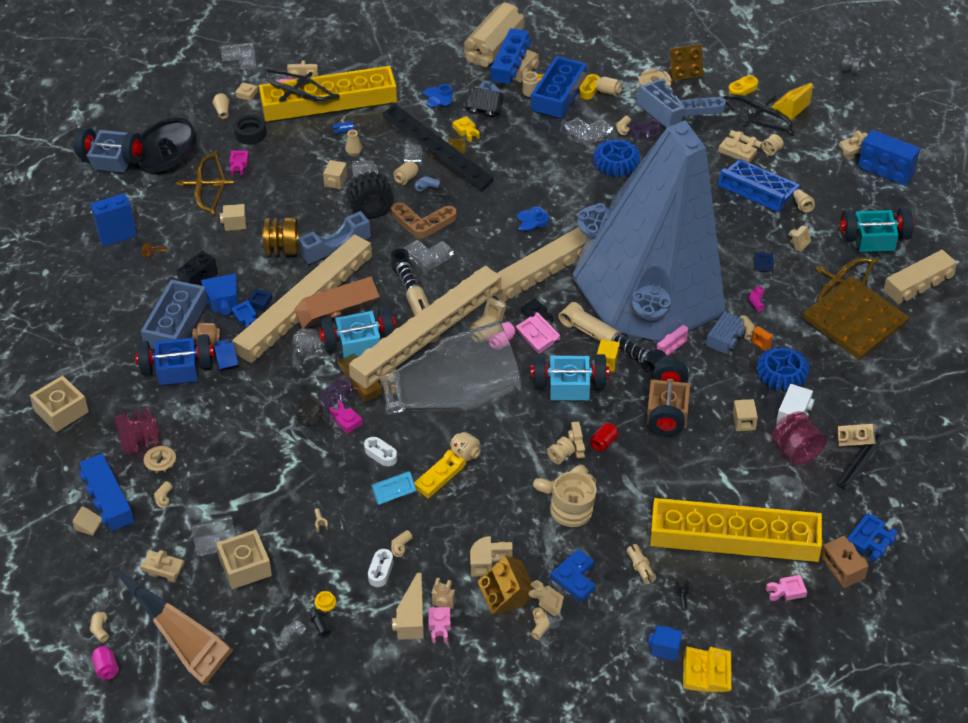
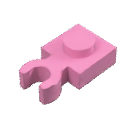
[766,575,807,601]
[428,607,450,643]

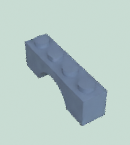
[298,211,371,264]

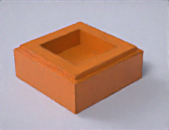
[752,326,773,351]

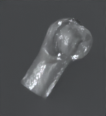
[277,620,306,648]

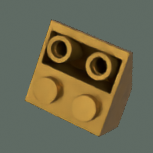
[477,555,535,615]

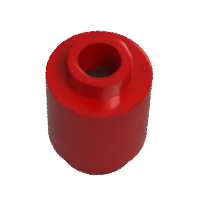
[590,423,619,452]

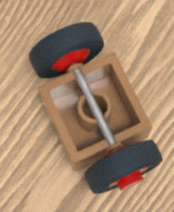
[647,360,690,436]

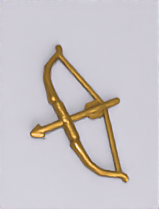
[176,150,235,215]
[816,257,879,301]

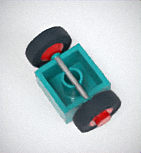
[839,207,914,252]

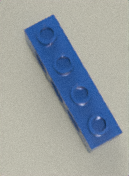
[491,28,531,84]

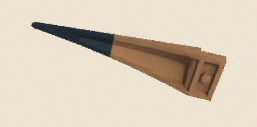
[115,570,233,685]

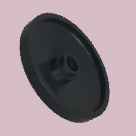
[136,118,197,173]

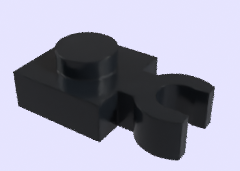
[521,298,554,323]

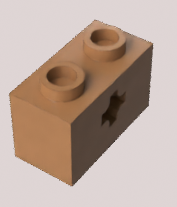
[821,536,868,588]

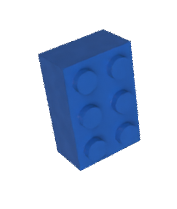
[858,130,920,186]

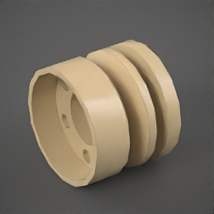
[550,472,597,527]

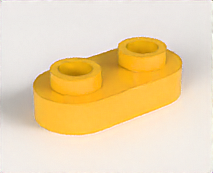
[729,75,758,96]

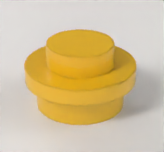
[315,591,336,612]

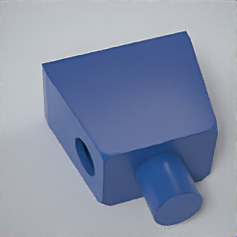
[201,274,238,315]

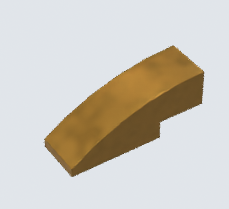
[337,354,382,403]

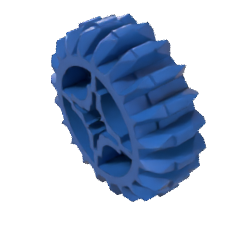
[594,138,640,178]
[756,346,809,393]

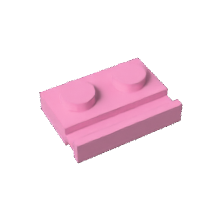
[516,312,561,354]

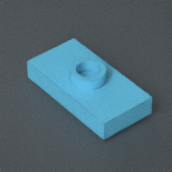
[371,471,416,504]

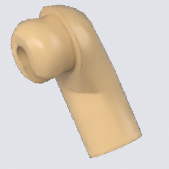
[740,315,755,340]

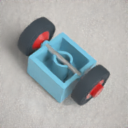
[319,306,396,358]
[531,354,609,400]

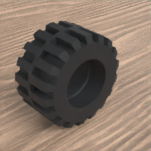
[346,172,394,219]

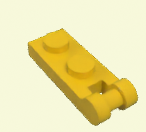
[414,450,466,499]

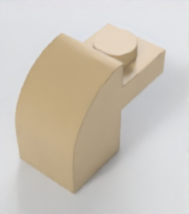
[470,536,512,577]

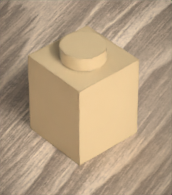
[323,160,347,190]
[220,204,246,231]
[732,399,758,431]

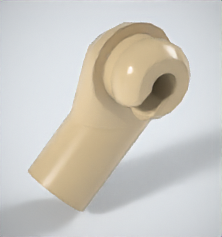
[616,116,631,135]
[533,478,556,494]
[154,481,173,508]
[391,530,412,557]
[531,608,550,640]
[90,612,109,643]

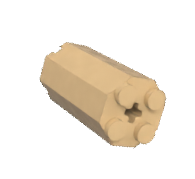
[464,2,524,67]

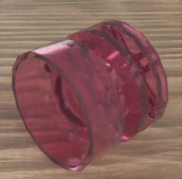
[113,406,159,456]
[772,411,827,465]

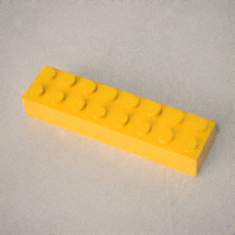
[259,66,397,122]
[650,498,822,562]

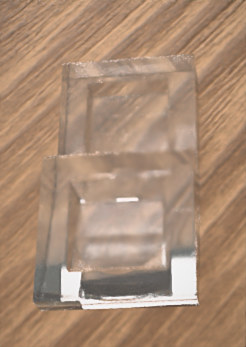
[404,135,423,162]

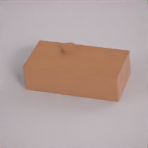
[294,277,380,329]

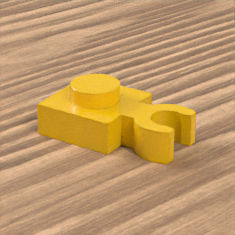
[452,116,479,142]

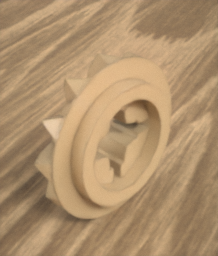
[144,446,176,473]

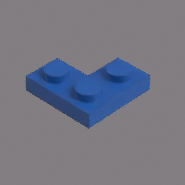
[550,549,596,602]

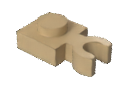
[568,421,585,458]
[432,578,455,609]
[528,580,564,616]

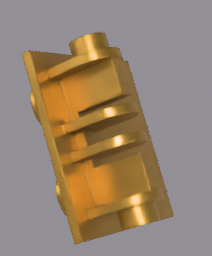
[668,44,704,81]

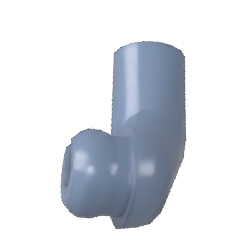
[414,176,440,192]

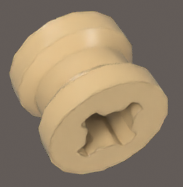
[761,134,784,156]

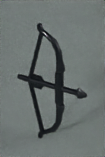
[264,66,340,102]
[721,94,794,136]

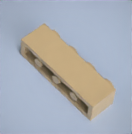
[884,250,957,304]

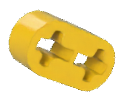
[579,74,600,100]

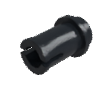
[310,609,332,638]

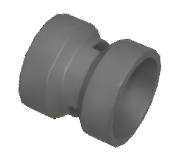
[841,55,862,75]

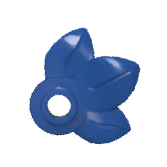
[422,84,453,107]
[516,207,549,231]

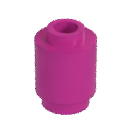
[92,646,119,680]

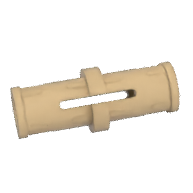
[626,544,656,584]

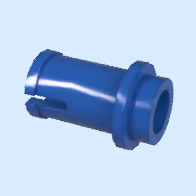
[333,120,354,135]

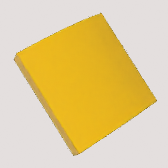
[683,647,731,692]

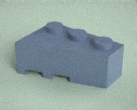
[636,78,685,128]

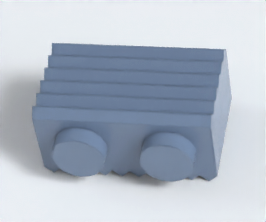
[706,311,745,354]

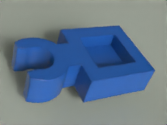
[231,300,257,328]

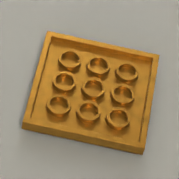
[802,275,909,361]

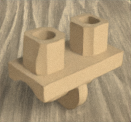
[288,60,319,79]
[839,131,867,160]
[838,424,876,446]
[140,550,184,582]

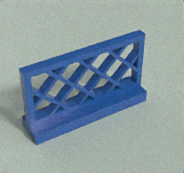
[718,159,800,212]

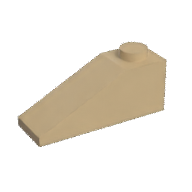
[392,573,424,640]

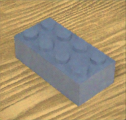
[141,280,208,349]

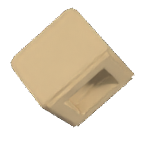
[73,507,102,536]

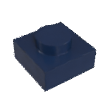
[754,253,774,271]
[248,289,273,311]

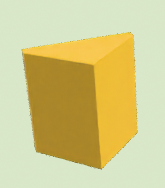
[771,83,813,120]

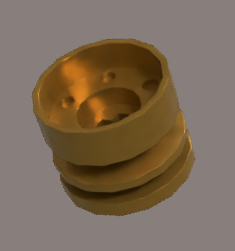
[262,218,299,256]

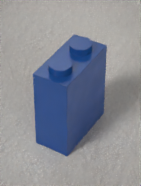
[90,193,137,246]

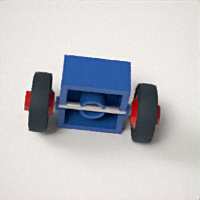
[135,334,214,385]

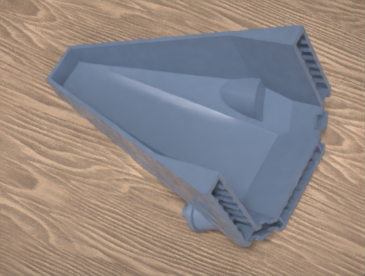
[573,120,726,344]

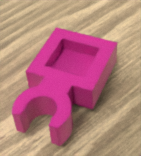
[229,151,249,175]
[329,402,363,434]

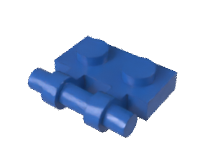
[847,513,898,562]

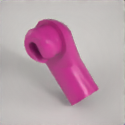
[748,286,765,312]

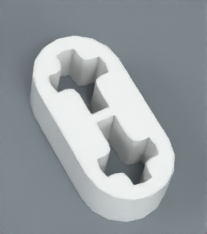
[364,437,397,467]
[368,549,393,587]

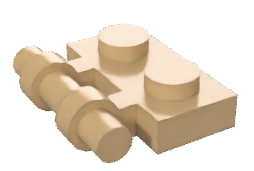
[718,130,762,163]

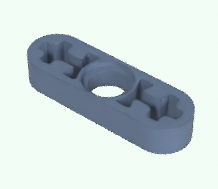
[680,97,726,116]

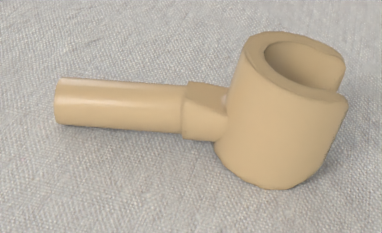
[315,508,328,532]

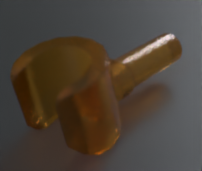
[142,243,167,257]

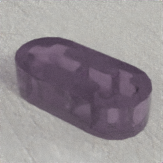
[630,119,661,140]
[320,377,352,407]

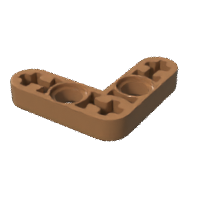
[391,202,457,239]

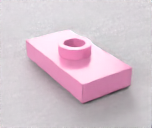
[657,325,688,356]

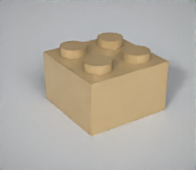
[30,375,89,432]
[216,530,272,589]

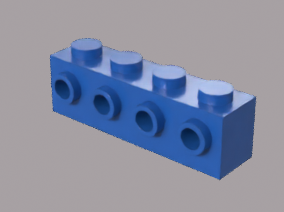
[79,454,134,531]

